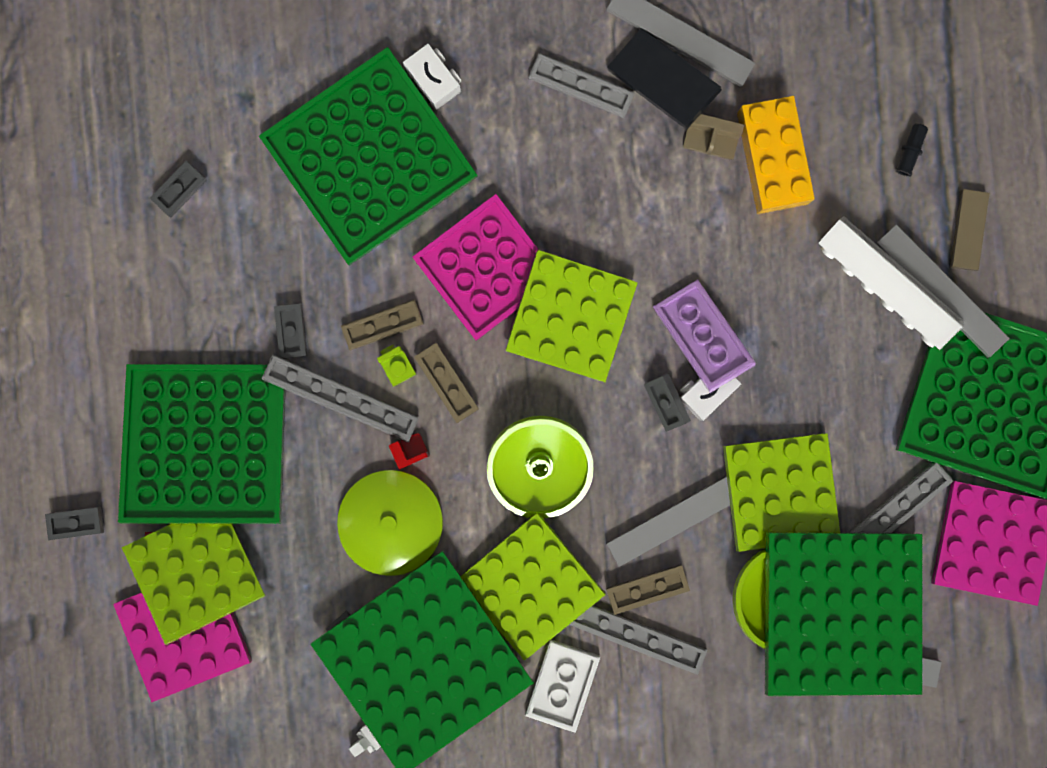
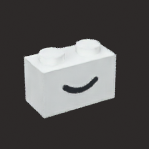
[403,44,461,110]
[680,378,741,421]

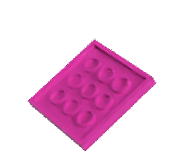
[412,194,539,341]
[931,481,1047,606]
[113,593,252,702]

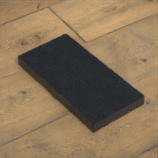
[607,28,722,130]

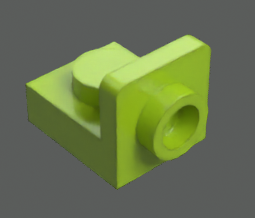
[377,344,417,387]

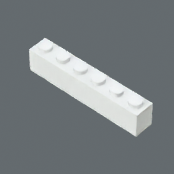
[819,216,965,350]

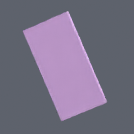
[653,279,755,393]

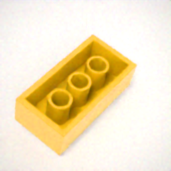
[737,96,815,214]

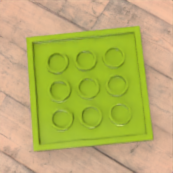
[505,250,638,382]
[723,433,840,552]
[461,512,606,661]
[122,524,266,645]

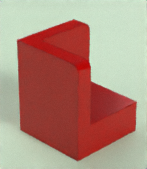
[388,433,430,469]

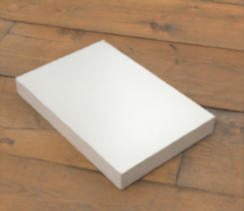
[525,640,600,733]

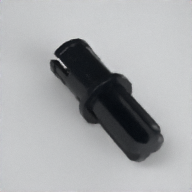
[895,124,928,177]

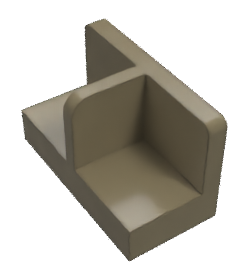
[683,114,744,160]

